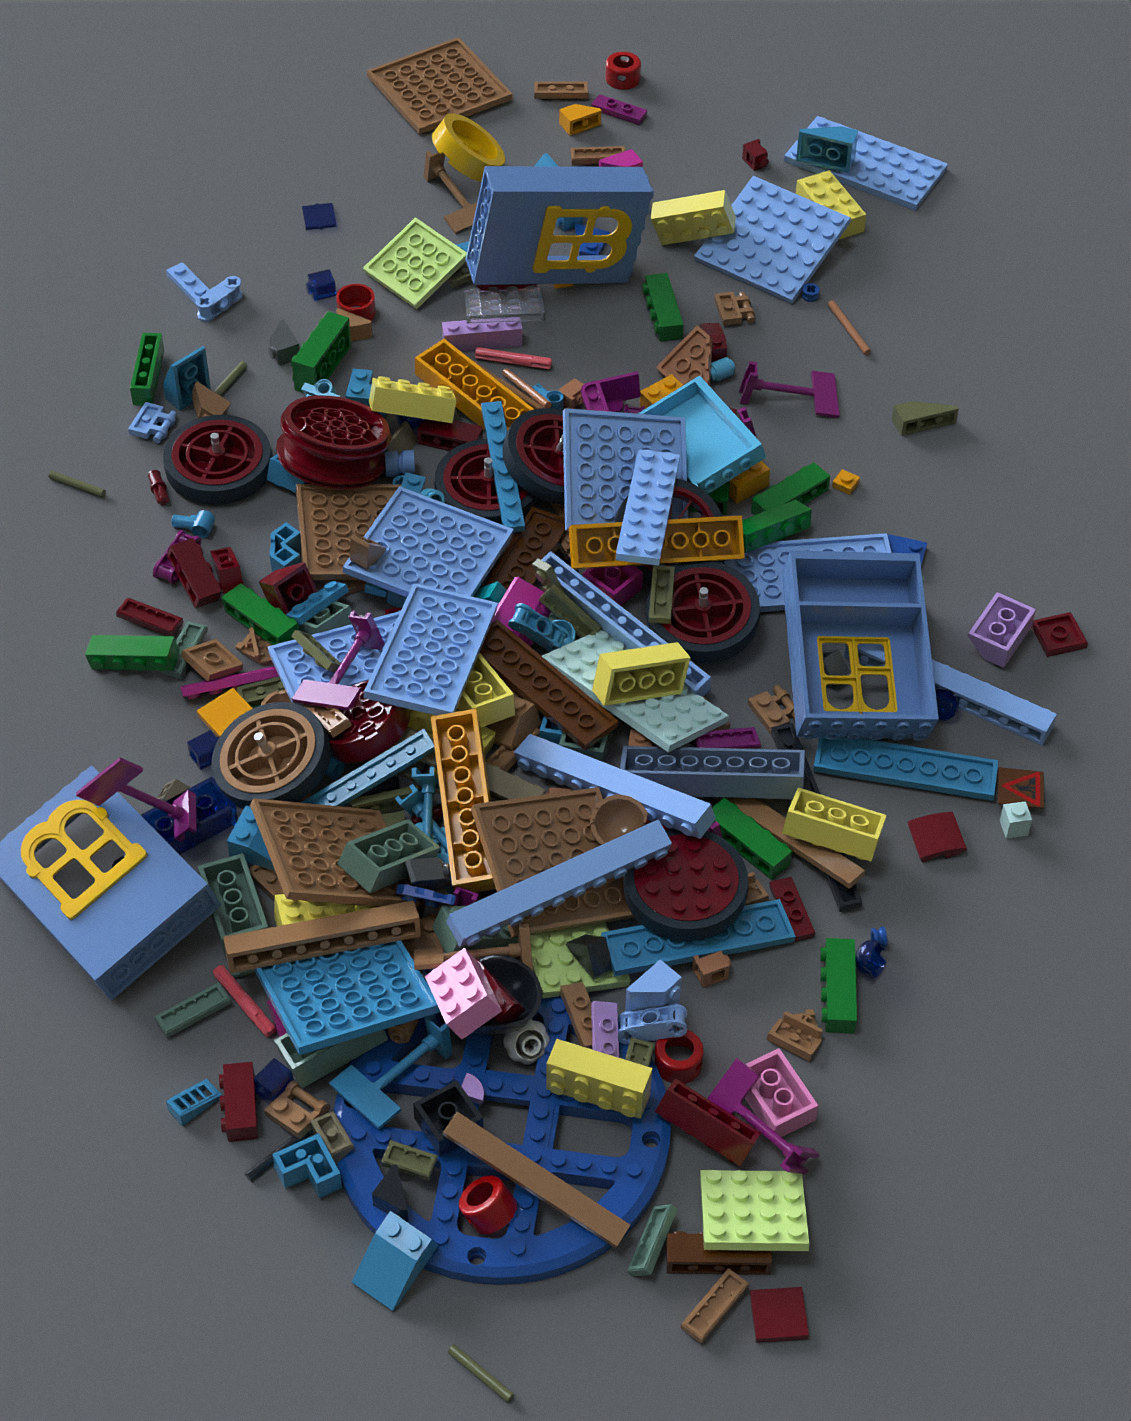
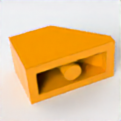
[559,104,601,136]

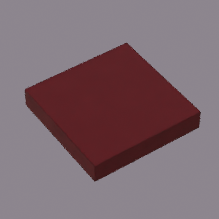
[1031,612,1088,657]
[749,1287,809,1343]

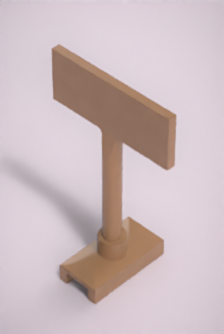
[423,151,477,234]
[414,923,533,971]

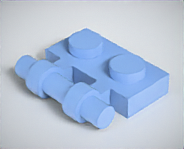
[128,402,177,443]

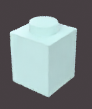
[1000,801,1032,839]

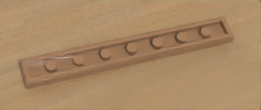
[712,797,865,889]
[442,1112,630,1248]

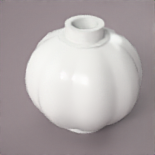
[503,1019,550,1065]

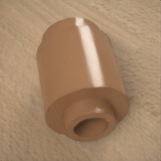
[387,1019,419,1043]

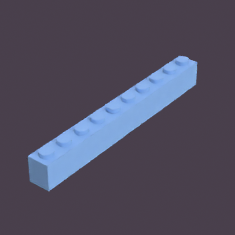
[542,551,711,697]
[844,644,1057,746]
[514,734,716,839]
[446,819,672,947]

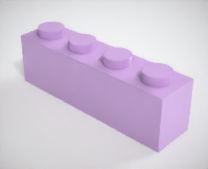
[442,315,522,352]

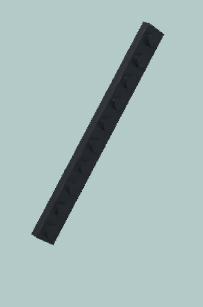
[771,723,862,912]

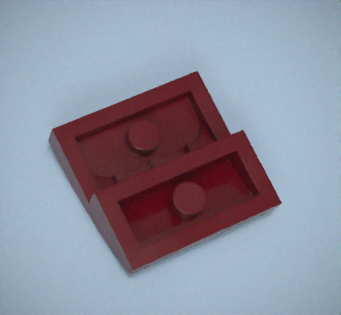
[907,812,967,863]

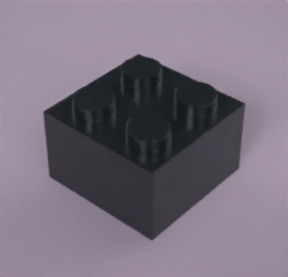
[413,1080,483,1156]

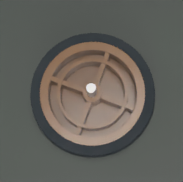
[211,702,331,809]

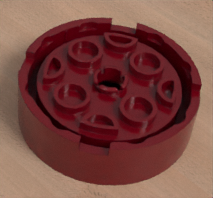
[327,680,410,763]

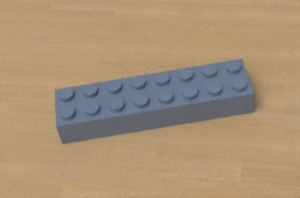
[620,746,805,800]

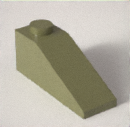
[892,401,959,436]

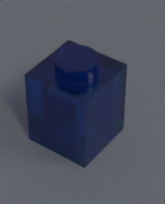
[305,269,336,301]
[187,730,219,770]
[254,1058,294,1102]

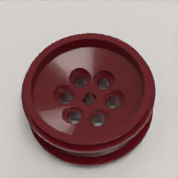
[276,395,391,489]

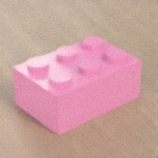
[425,948,502,1039]
[745,1048,819,1137]

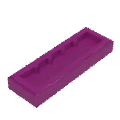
[591,94,647,125]
[693,727,761,749]

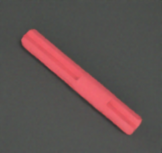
[475,347,552,370]
[213,965,276,1037]

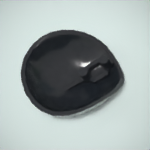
[440,955,542,1036]

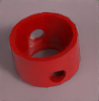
[605,51,641,90]
[336,283,376,321]
[654,1028,704,1084]
[459,1175,517,1234]

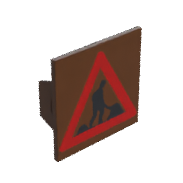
[998,767,1044,810]

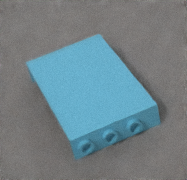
[638,375,766,494]

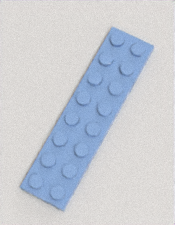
[616,449,680,566]

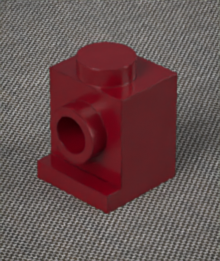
[742,139,769,171]

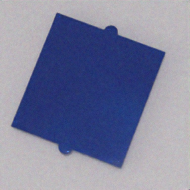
[302,203,337,230]

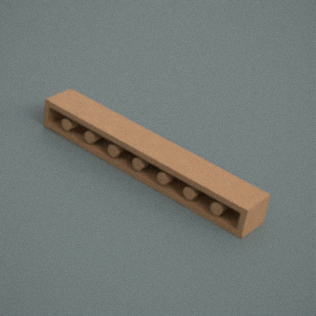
[223,901,421,973]

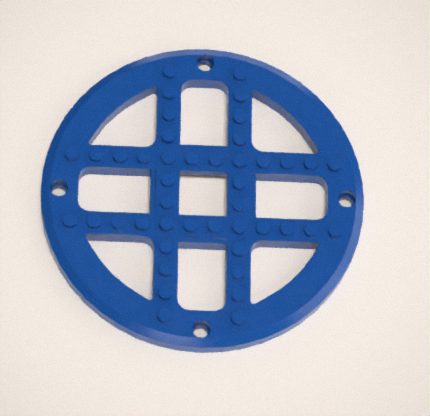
[334,996,671,1285]

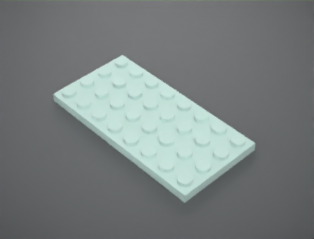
[542,629,729,752]

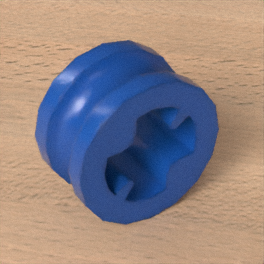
[802,283,820,302]
[870,927,888,949]

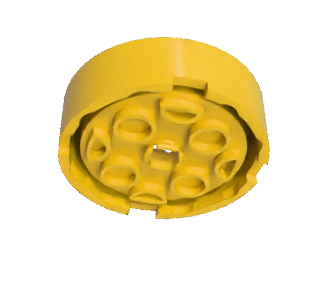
[432,113,505,182]

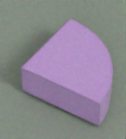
[461,1073,484,1105]

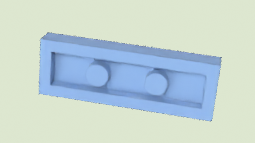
[166,262,210,305]

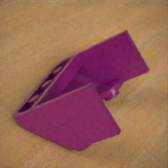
[581,371,641,412]

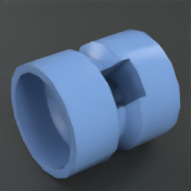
[385,450,415,478]

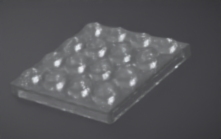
[464,286,545,323]

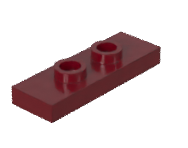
[116,597,184,636]
[769,877,815,943]

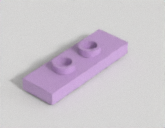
[591,1001,619,1058]

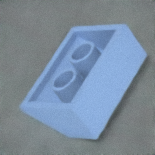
[625,960,682,1023]

